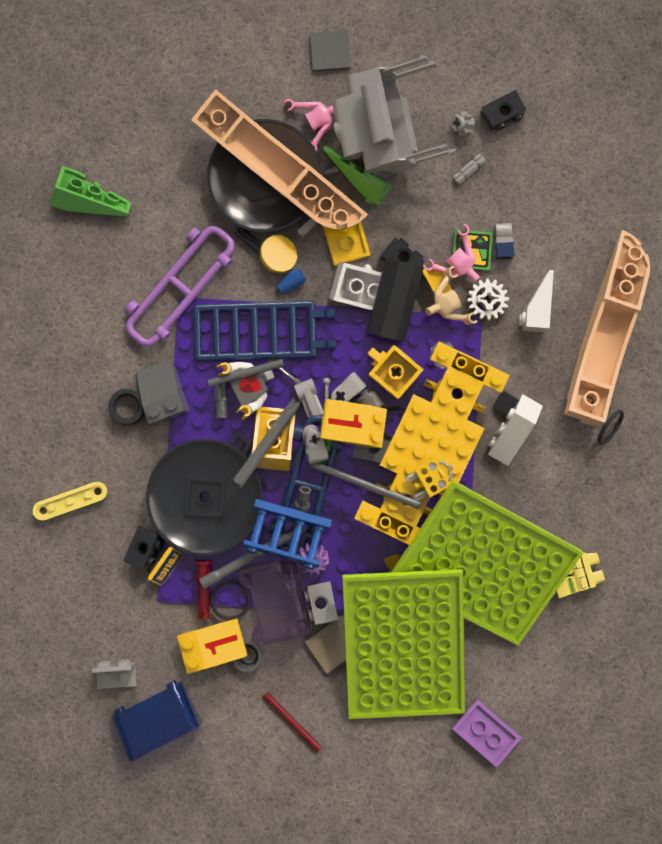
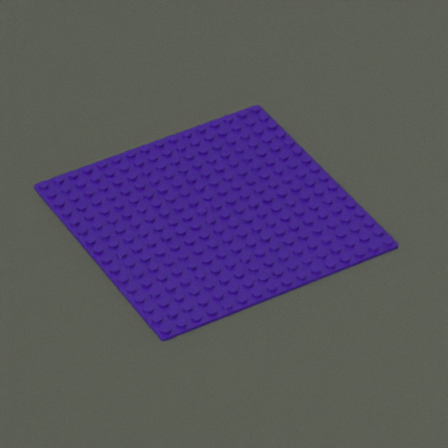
[158,297,482,619]

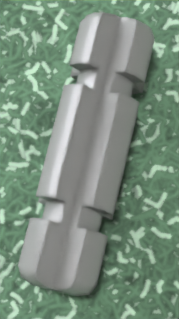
[453,154,486,185]

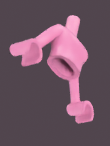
[284,99,334,152]
[422,224,480,282]

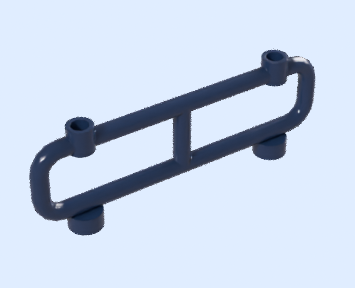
[267,415,344,555]

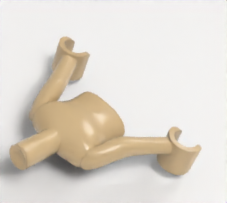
[425,266,477,325]

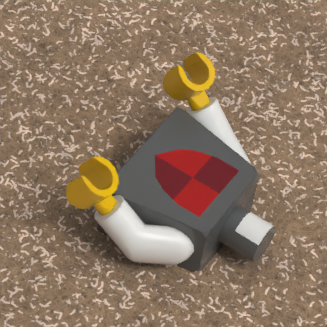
[217,362,275,420]

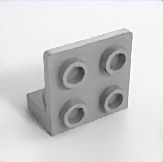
[92,659,137,689]

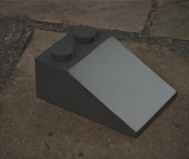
[136,359,190,426]

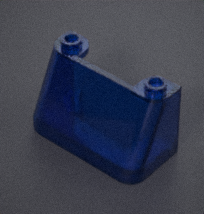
[112,680,202,762]

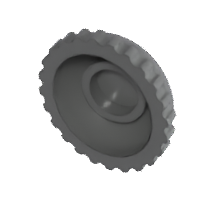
[233,639,263,673]

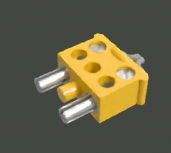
[405,457,454,501]

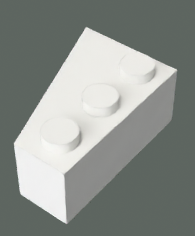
[488,394,542,466]

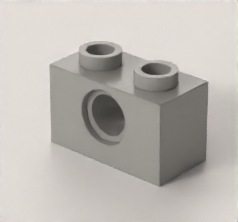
[304,581,338,625]

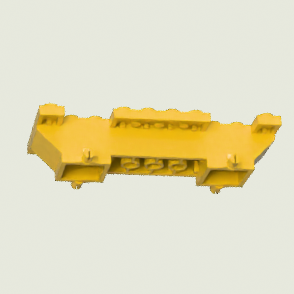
[354,342,510,545]

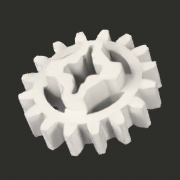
[467,279,509,321]

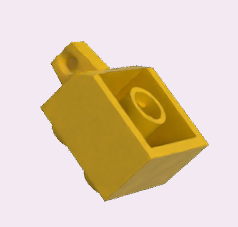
[367,345,423,401]

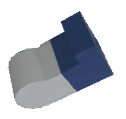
[495,223,515,260]

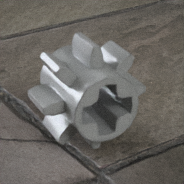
[451,111,475,136]

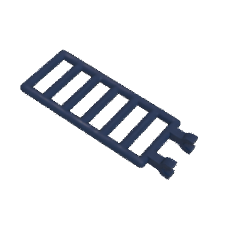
[193,301,336,361]

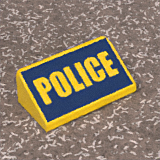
[148,546,183,585]

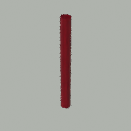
[263,692,322,752]

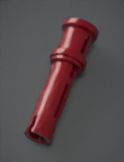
[195,560,212,620]

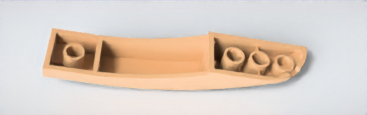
[191,89,368,229]
[564,230,650,425]

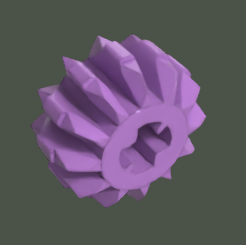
[297,543,329,576]

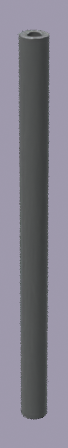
[311,463,421,509]

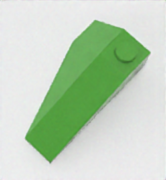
[323,146,392,206]
[49,166,131,217]

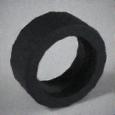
[108,388,145,425]

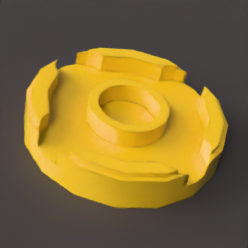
[260,235,297,273]

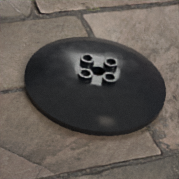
[207,119,322,233]
[146,439,263,555]

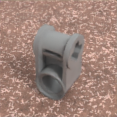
[331,372,367,402]
[302,425,329,465]

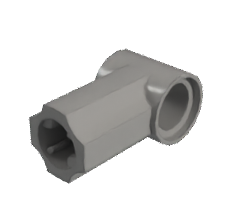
[294,378,323,419]

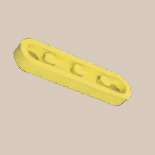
[33,482,108,520]

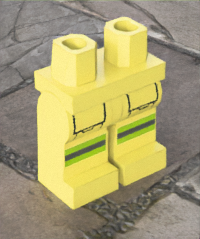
[556,552,605,598]

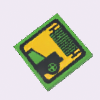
[453,230,493,271]

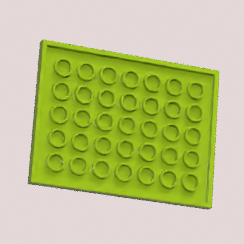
[391,480,583,645]
[342,569,465,719]

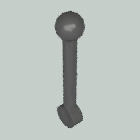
[268,359,301,385]

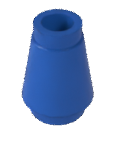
[277,268,307,294]

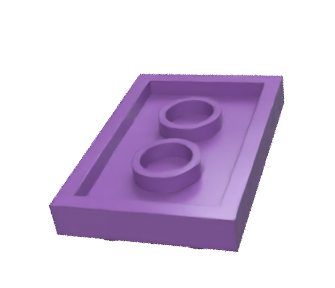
[452,699,522,768]

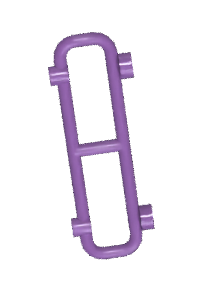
[124,226,235,347]

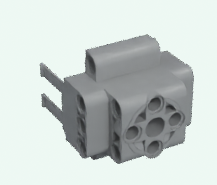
[332,55,457,178]

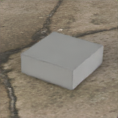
[298,218,317,239]

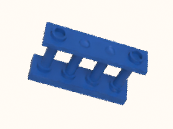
[242,499,332,570]

